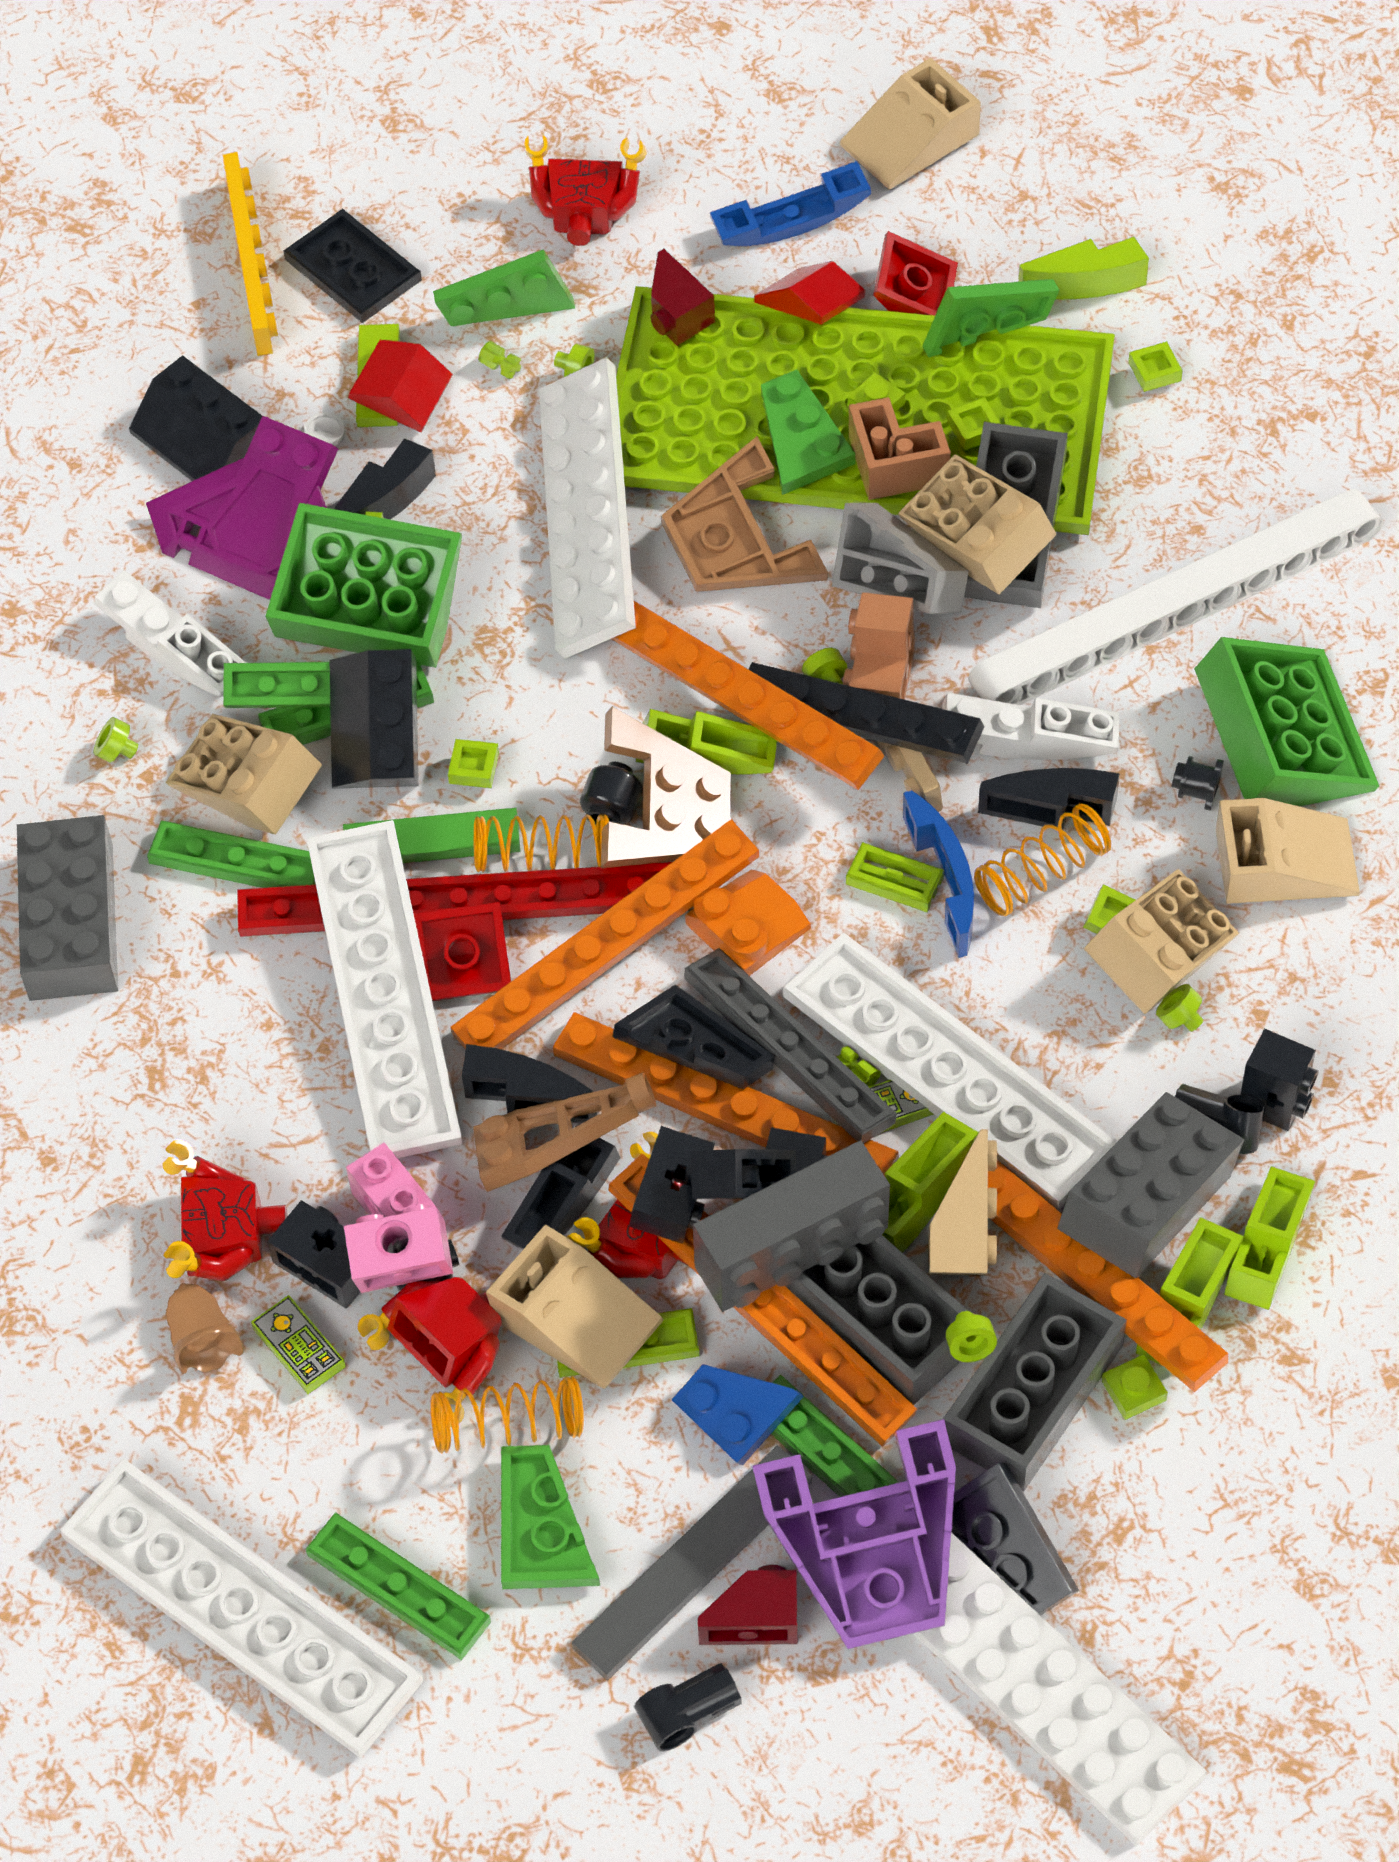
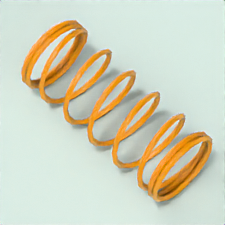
[974,803,1112,917]
[473,814,609,873]
[431,1376,584,1454]

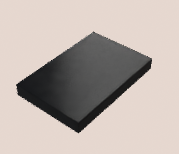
[283,209,422,323]

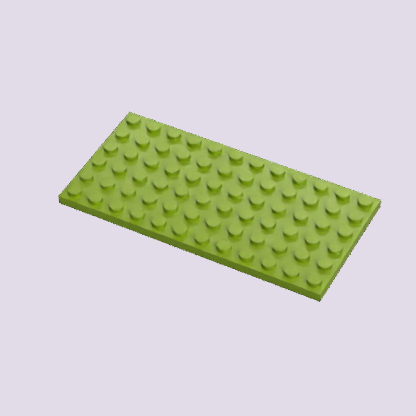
[616,286,1115,535]

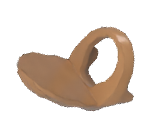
[165,1283,244,1374]

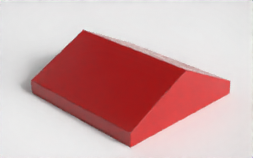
[873,231,958,316]
[754,261,865,325]
[348,339,453,433]
[414,902,511,1001]

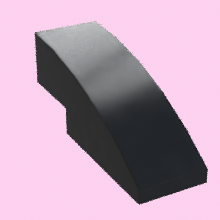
[334,438,436,520]
[978,768,1120,830]
[462,1044,599,1123]
[501,1126,621,1250]

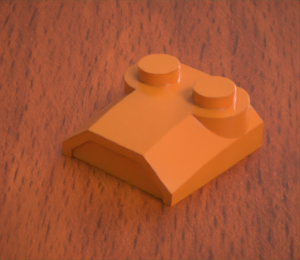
[685,869,811,976]

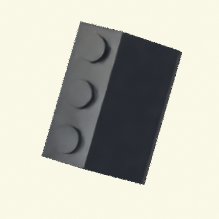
[129,355,262,481]
[329,649,419,789]

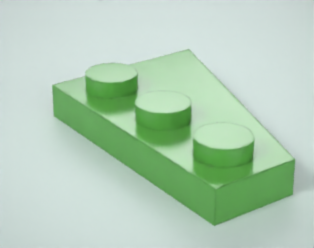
[433,249,575,326]
[922,279,1060,358]
[761,369,855,495]
[501,1445,600,1589]

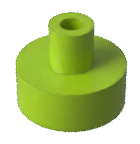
[554,344,595,377]
[802,647,848,684]
[93,717,139,763]
[1156,984,1203,1032]
[945,1311,997,1362]

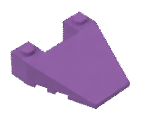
[752,1419,956,1649]

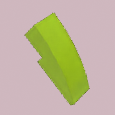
[1018,237,1149,300]
[635,709,777,775]
[882,1112,979,1253]
[1224,1166,1315,1310]
[1135,1217,1244,1366]

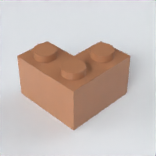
[849,397,951,500]
[843,592,916,700]

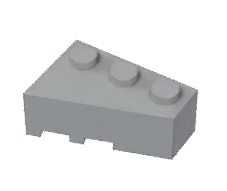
[832,503,968,614]

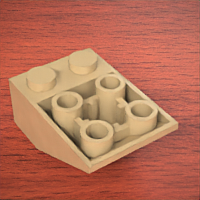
[840,58,981,190]
[898,454,1057,594]
[166,714,322,835]
[1215,798,1360,904]
[1083,868,1239,1014]
[928,1129,997,1275]
[486,1225,663,1390]

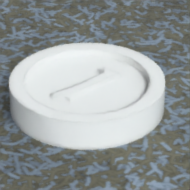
[304,413,345,446]

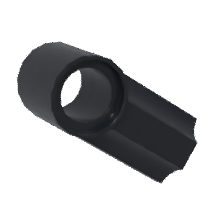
[1175,1084,1266,1154]
[634,1663,742,1752]

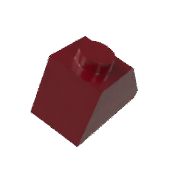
[650,249,715,346]
[698,1565,798,1645]

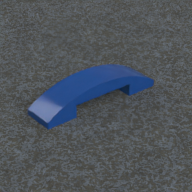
[709,161,872,246]
[903,790,974,958]

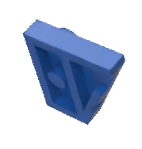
[672,1364,804,1466]

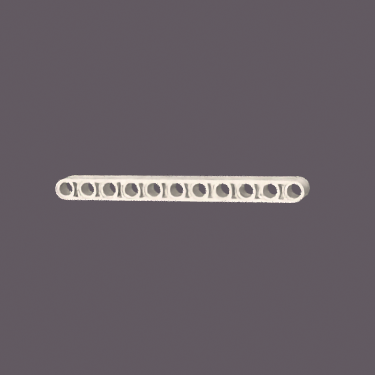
[968,489,1384,705]

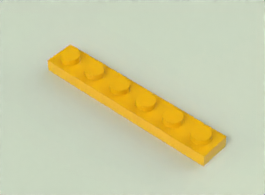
[222,152,278,356]

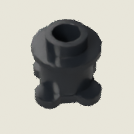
[1171,756,1224,811]

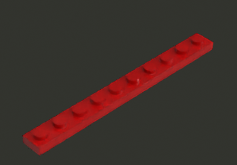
[237,862,672,937]

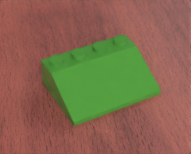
[265,503,462,668]
[1194,637,1379,807]

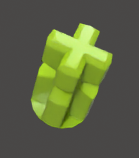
[478,341,521,379]
[836,1046,881,1087]

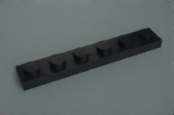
[749,662,985,764]

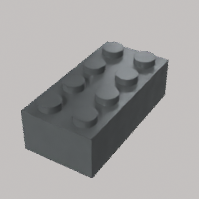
[964,422,1068,608]
[17,815,118,1001]
[1057,1092,1244,1278]
[693,1140,890,1312]
[786,1235,969,1405]
[943,1273,1127,1492]

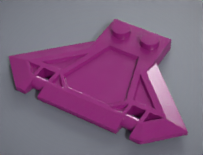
[146,416,339,600]

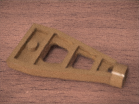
[473,1072,656,1192]

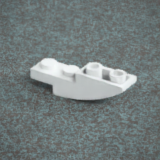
[95,570,246,697]
[943,692,1119,760]

